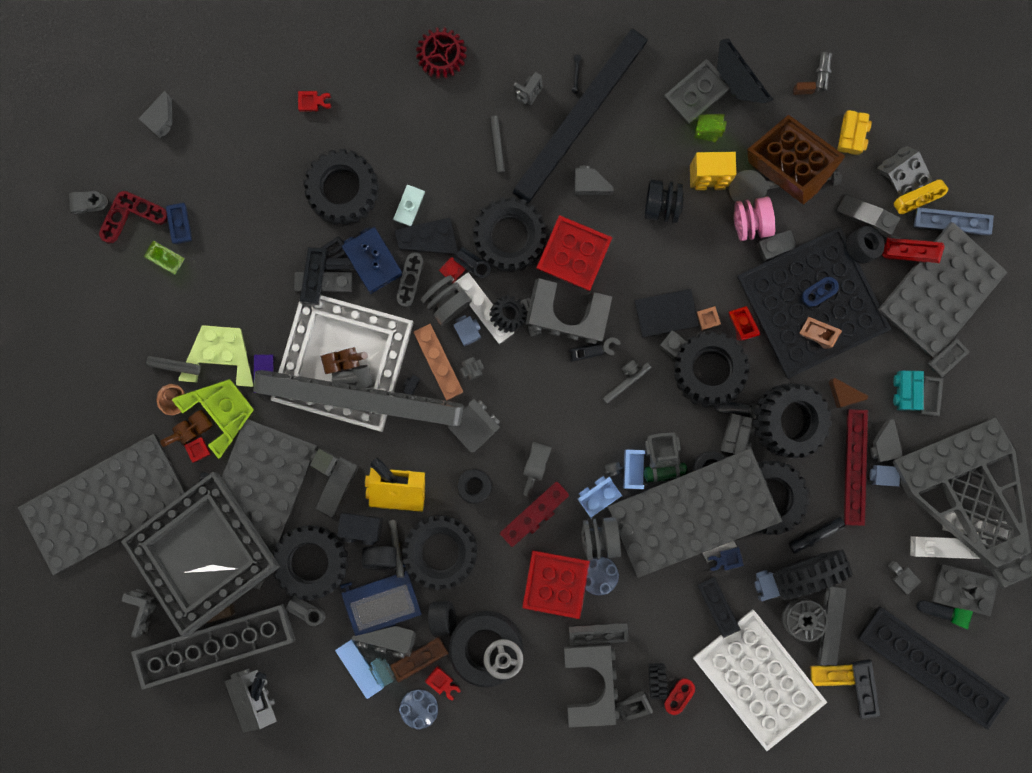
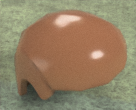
[157,384,185,416]

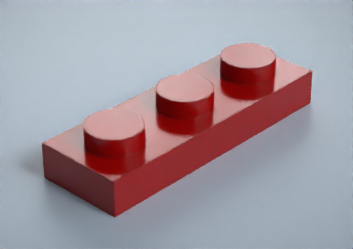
[882,238,945,263]

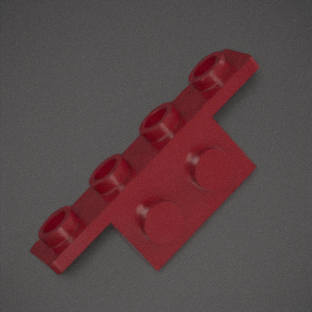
[500,482,569,547]

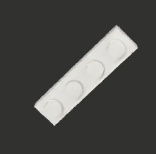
[453,272,514,344]

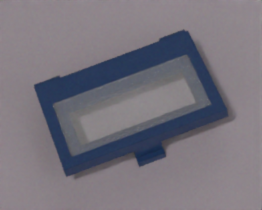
[340,564,422,636]

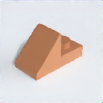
[799,317,842,349]

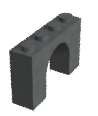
[525,278,612,345]
[564,644,619,728]

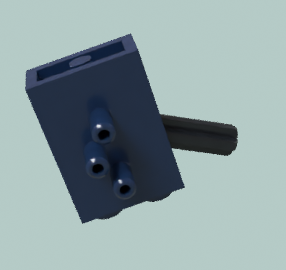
[325,227,402,294]

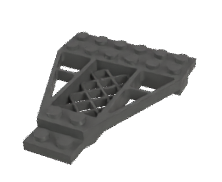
[893,418,1032,589]

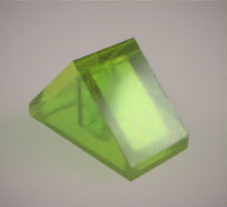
[144,240,184,274]

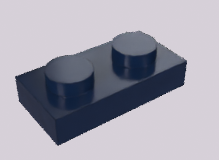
[166,203,192,244]

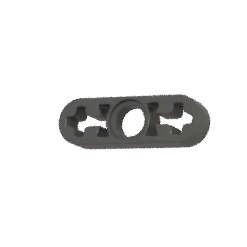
[397,253,424,307]

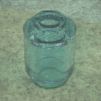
[368,657,395,688]

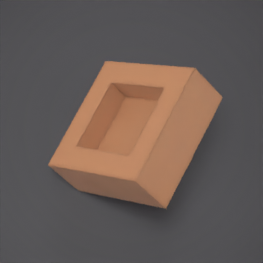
[696,306,721,331]

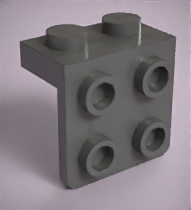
[877,146,932,197]
[448,399,500,453]
[121,588,157,638]

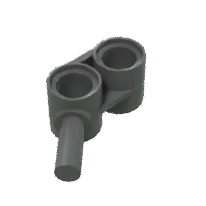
[523,441,552,497]

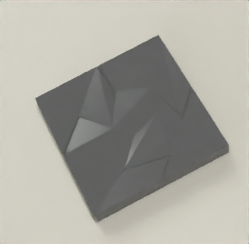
[121,471,280,637]

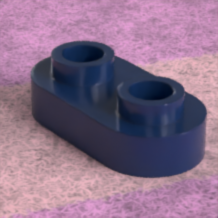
[802,277,839,307]

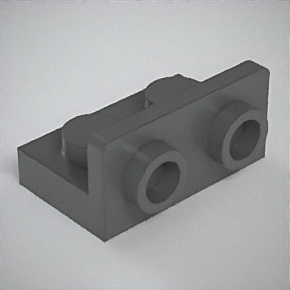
[513,72,543,106]

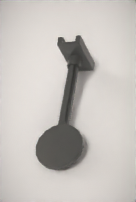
[729,166,842,207]

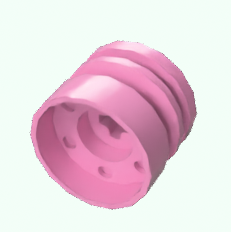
[734,197,775,241]

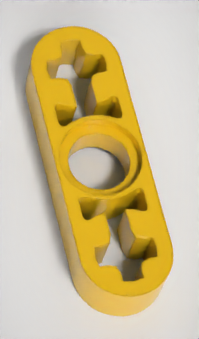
[894,180,948,214]

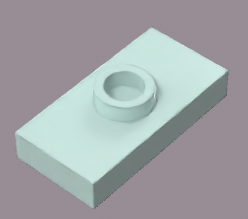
[393,185,425,227]

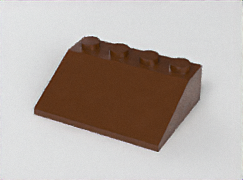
[747,115,845,205]

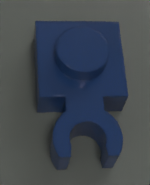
[707,547,744,571]

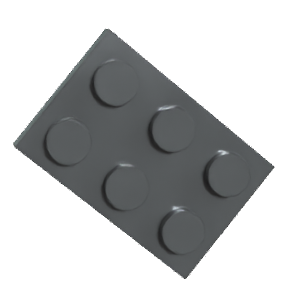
[664,59,731,125]

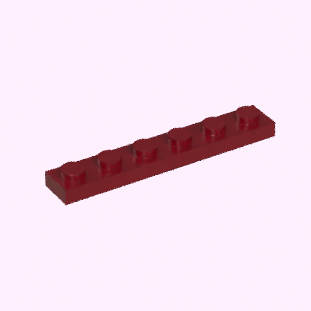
[844,409,868,526]

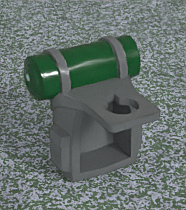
[644,432,688,483]

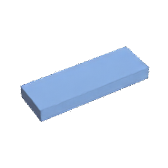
[335,639,384,699]

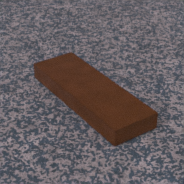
[389,637,449,683]

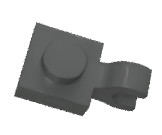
[888,561,921,595]

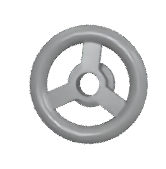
[484,639,523,679]

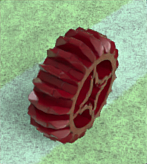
[416,27,467,79]

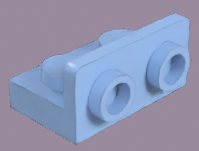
[578,476,622,518]

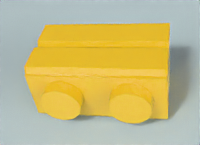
[837,110,872,155]

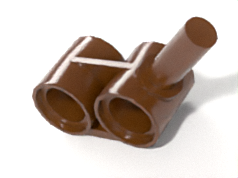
[320,347,368,374]
[160,409,213,447]

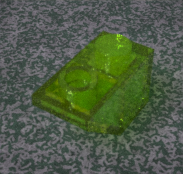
[694,114,727,142]

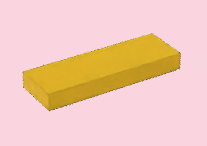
[810,665,854,686]

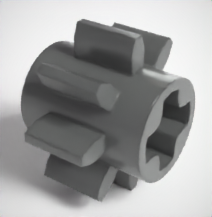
[460,357,484,381]

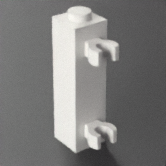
[910,536,988,559]

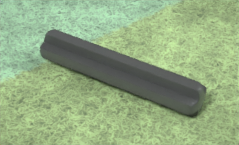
[146,356,201,375]

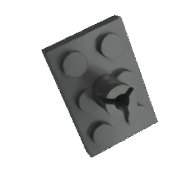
[932,564,998,616]

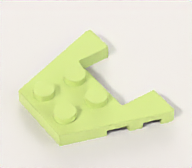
[179,325,254,387]

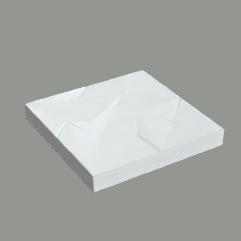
[271,295,414,432]

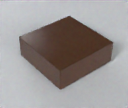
[793,82,816,95]

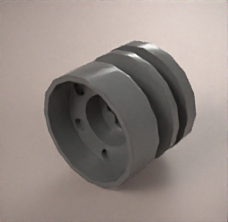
[420,275,472,326]
[581,517,621,561]
[781,598,828,642]

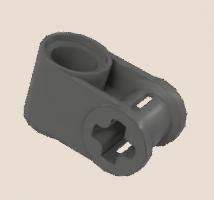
[68,191,108,214]

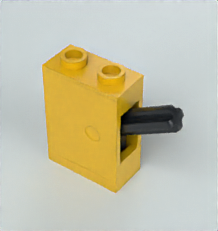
[365,458,425,512]

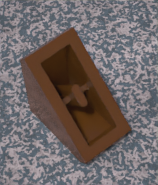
[829,378,869,408]

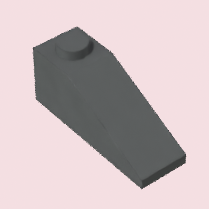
[836,194,900,239]
[316,457,360,518]

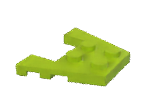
[172,379,254,459]

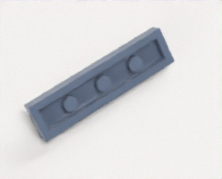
[914,208,994,235]

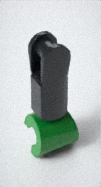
[916,600,973,629]

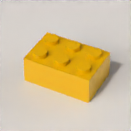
[690,152,736,190]

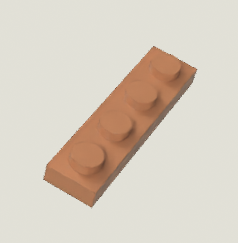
[414,324,464,401]

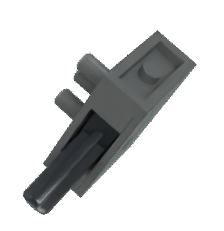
[224,668,277,733]

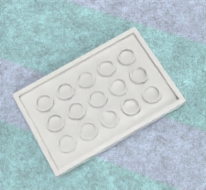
[693,609,827,751]

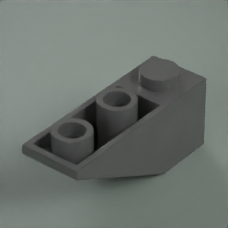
[352,626,416,659]

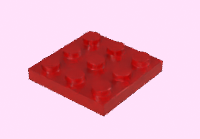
[537,215,613,291]
[522,551,590,619]

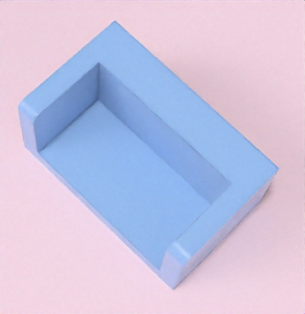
[623,450,645,489]

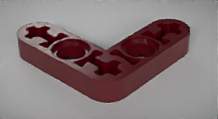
[99,191,168,243]

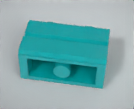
[893,371,924,411]

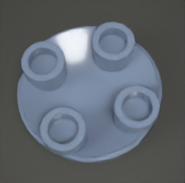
[585,557,619,595]
[399,689,438,729]

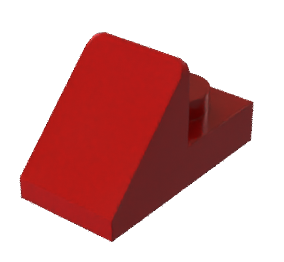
[729,306,760,341]

